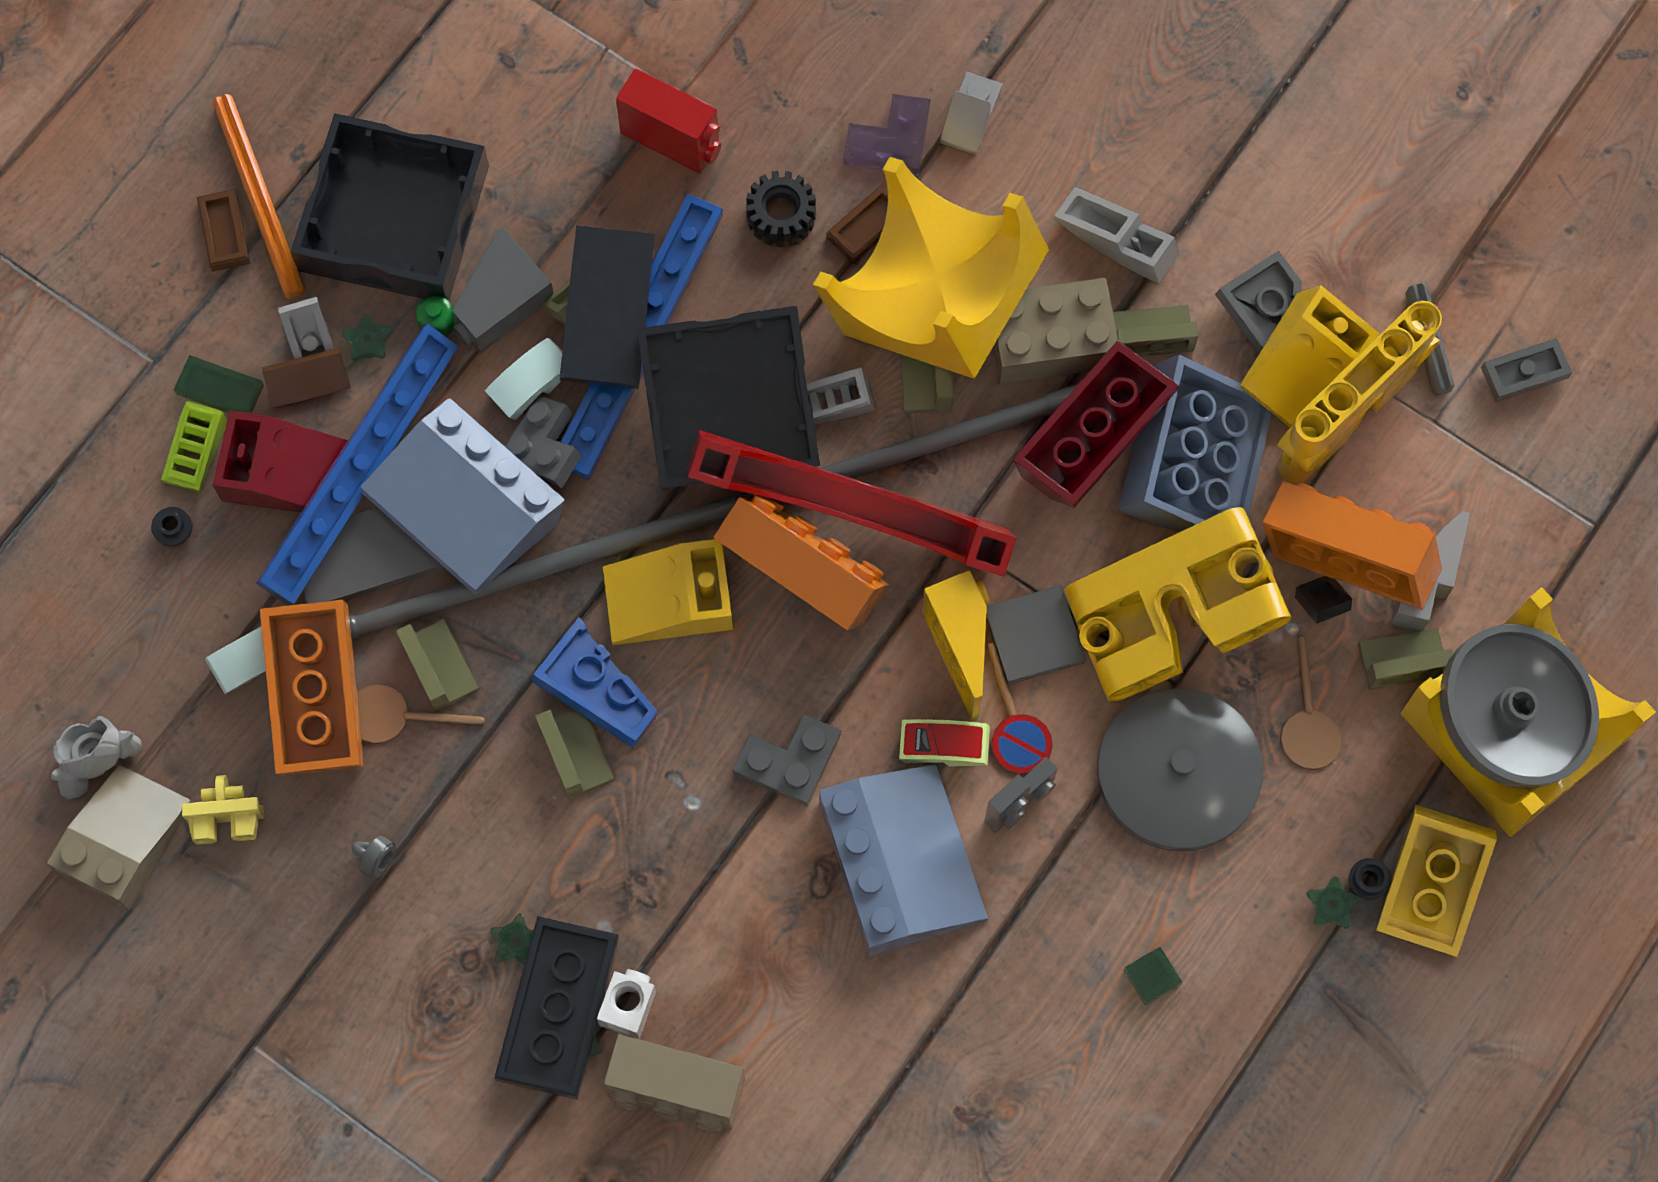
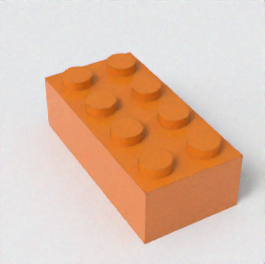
[1262,481,1442,610]
[713,494,890,631]
[260,600,364,777]

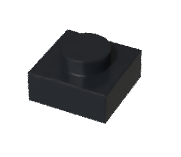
[1295,576,1353,624]

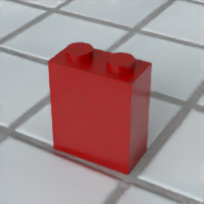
[615,68,722,174]

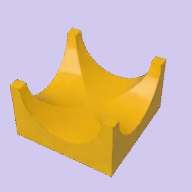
[813,157,1049,379]
[1400,587,1656,838]

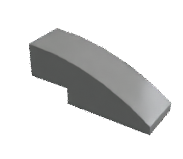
[1054,187,1180,284]
[1390,511,1470,631]

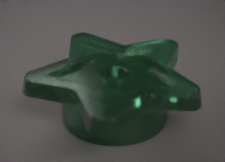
[342,313,393,361]
[1306,876,1361,929]
[490,913,533,965]

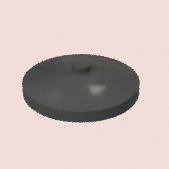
[1440,624,1599,789]
[1097,688,1263,852]

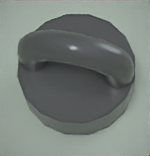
[351,836,396,879]

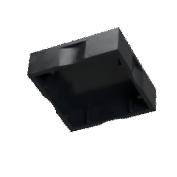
[290,113,489,300]
[637,306,820,489]

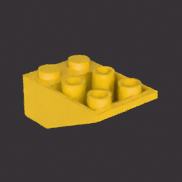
[1239,285,1380,428]
[603,539,733,645]

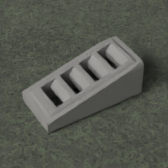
[806,367,876,425]

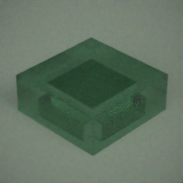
[1123,947,1182,1006]

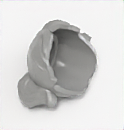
[51,716,142,800]

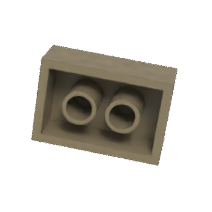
[993,278,1118,384]
[604,1034,745,1133]

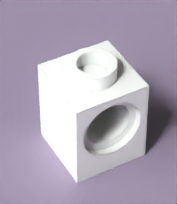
[597,969,656,1039]

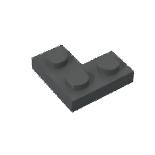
[505,396,582,488]
[732,714,841,807]
[984,757,1058,833]

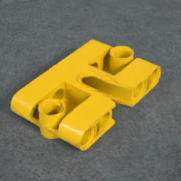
[1277,301,1442,484]
[1064,507,1291,702]

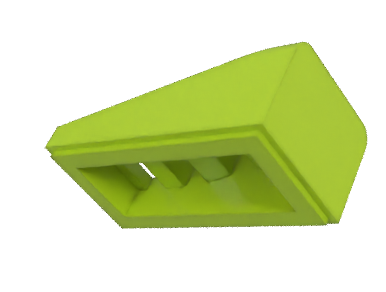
[161,401,227,493]

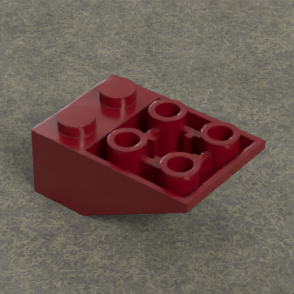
[213,410,348,513]

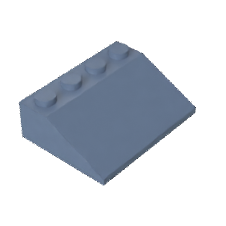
[1118,355,1272,532]
[360,398,565,595]
[819,764,988,957]

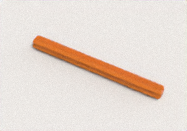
[213,94,305,299]

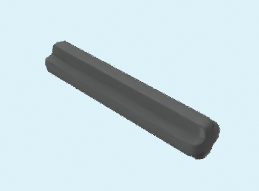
[1405,283,1455,395]

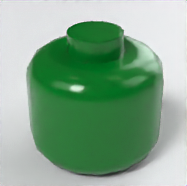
[415,295,456,337]

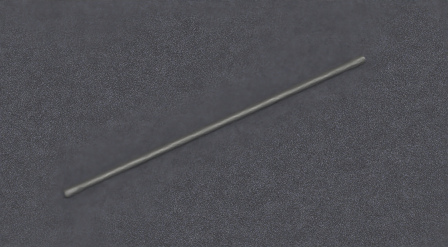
[349,383,1079,640]

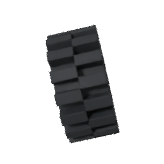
[746,171,816,247]

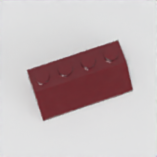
[1013,340,1179,508]

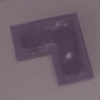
[843,94,931,175]

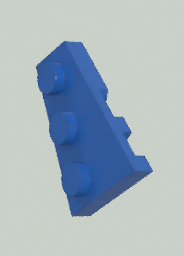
[532,617,658,748]

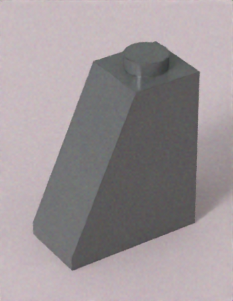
[452,227,554,353]

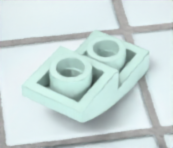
[485,338,562,420]
[205,627,266,694]

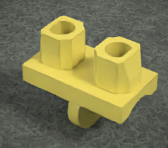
[182,775,264,845]

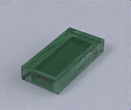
[173,355,264,413]

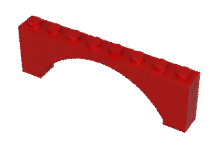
[687,430,1017,577]

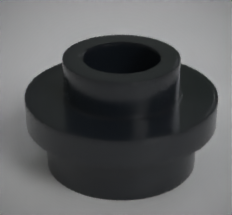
[151,507,193,547]
[1348,858,1391,900]

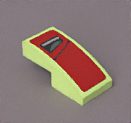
[899,719,990,767]

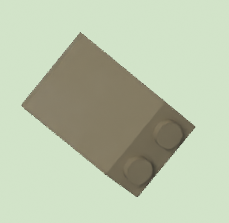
[46,765,192,910]

